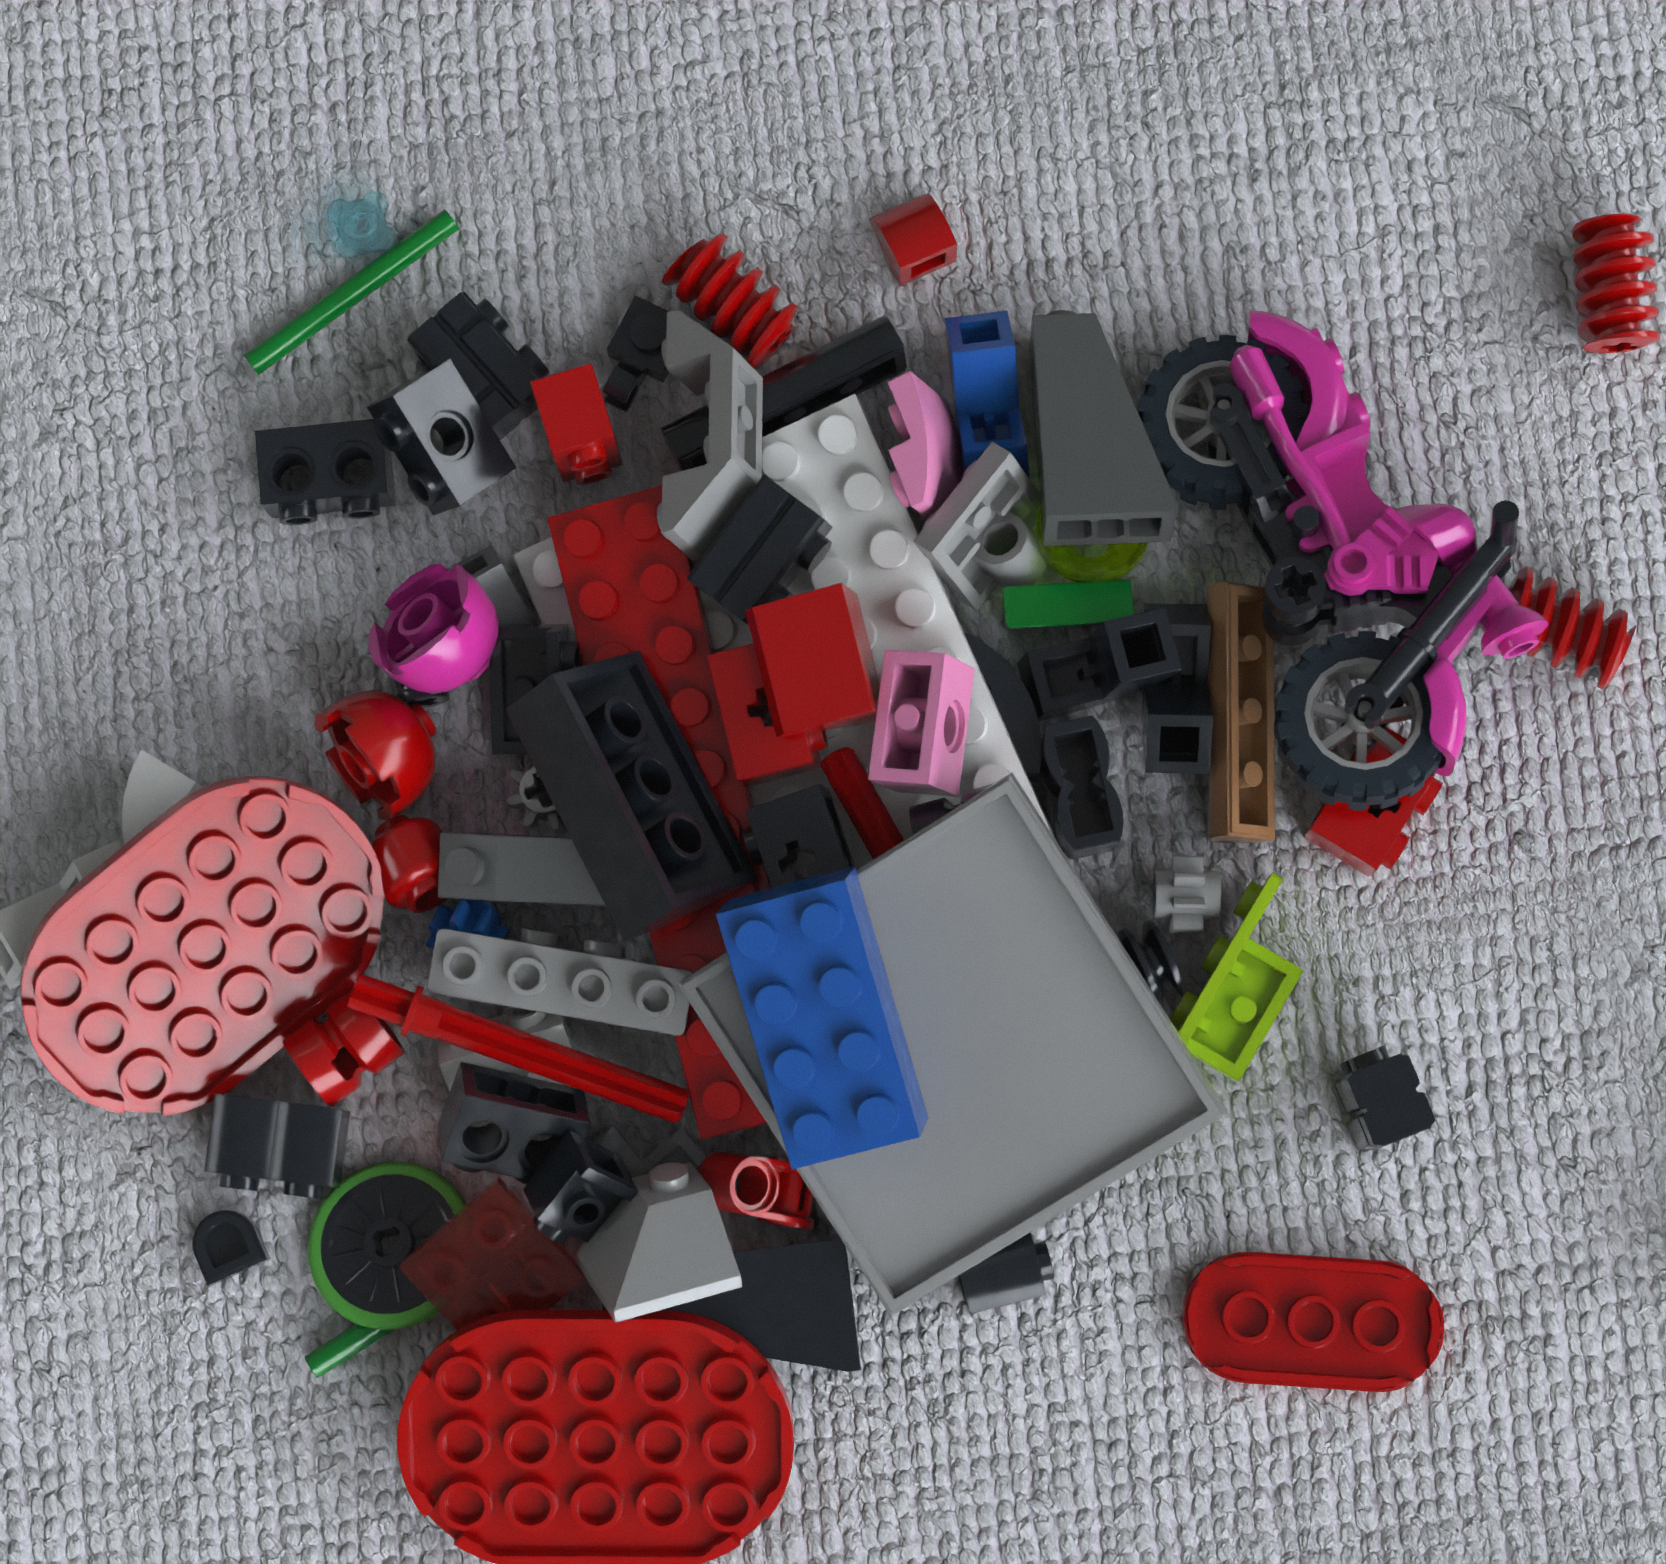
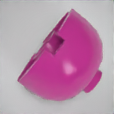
[368,563,499,694]

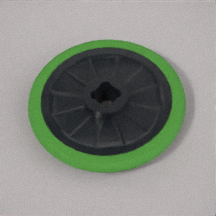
[308,1162,475,1330]

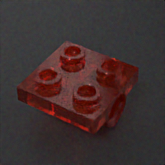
[399,1176,585,1330]

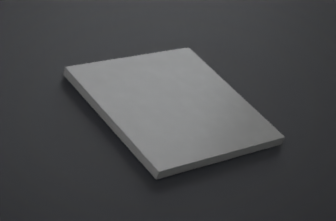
[678,773,1227,1316]

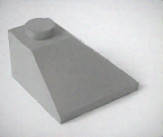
[576,1162,742,1323]

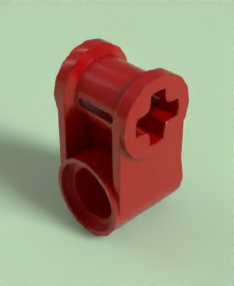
[698,1152,815,1231]

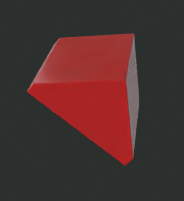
[745,583,880,737]

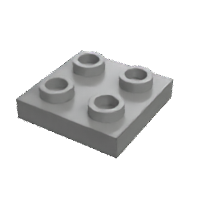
[913,442,1047,611]

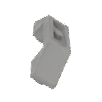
[657,309,763,561]

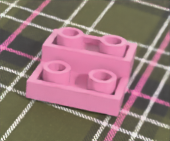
[888,371,964,521]

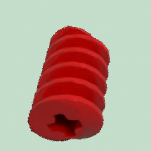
[1572,214,1660,354]
[662,232,798,369]
[1508,566,1636,689]

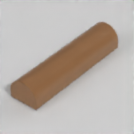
[1207,581,1275,843]

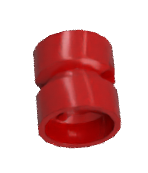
[282,987,406,1107]

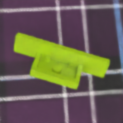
[1170,872,1304,1083]

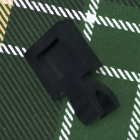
[603,295,669,413]

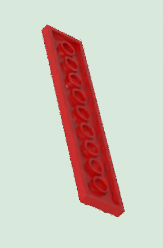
[547,485,771,1140]

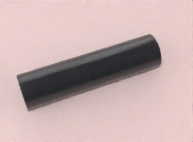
[660,315,907,471]

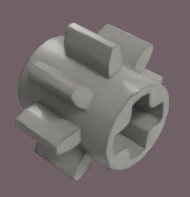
[506,763,561,833]
[1153,855,1221,934]

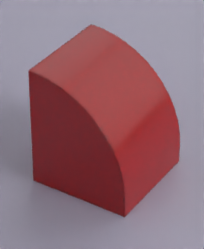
[869,193,958,286]

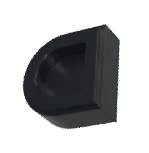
[193,1210,271,1286]

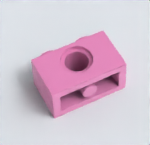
[868,650,975,797]

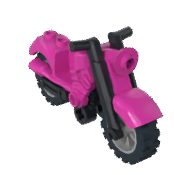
[1138,310,1549,811]

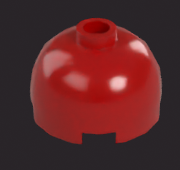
[314,690,436,820]

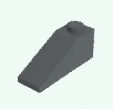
[438,833,605,905]

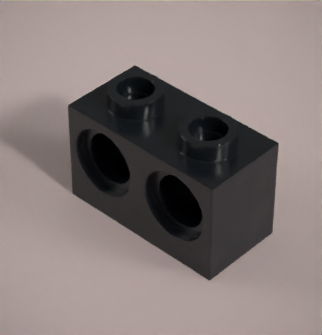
[255,419,396,525]
[437,1062,591,1185]

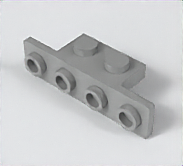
[427,928,692,1035]

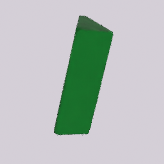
[1002,580,1134,628]

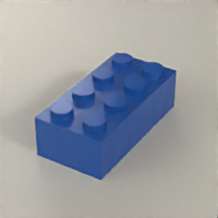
[716,866,929,1170]

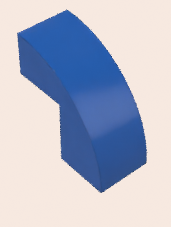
[945,310,1030,479]

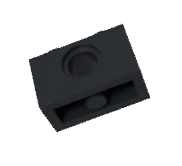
[366,359,517,515]

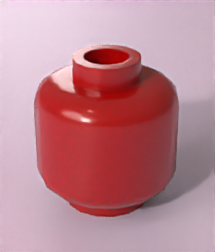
[370,815,448,913]

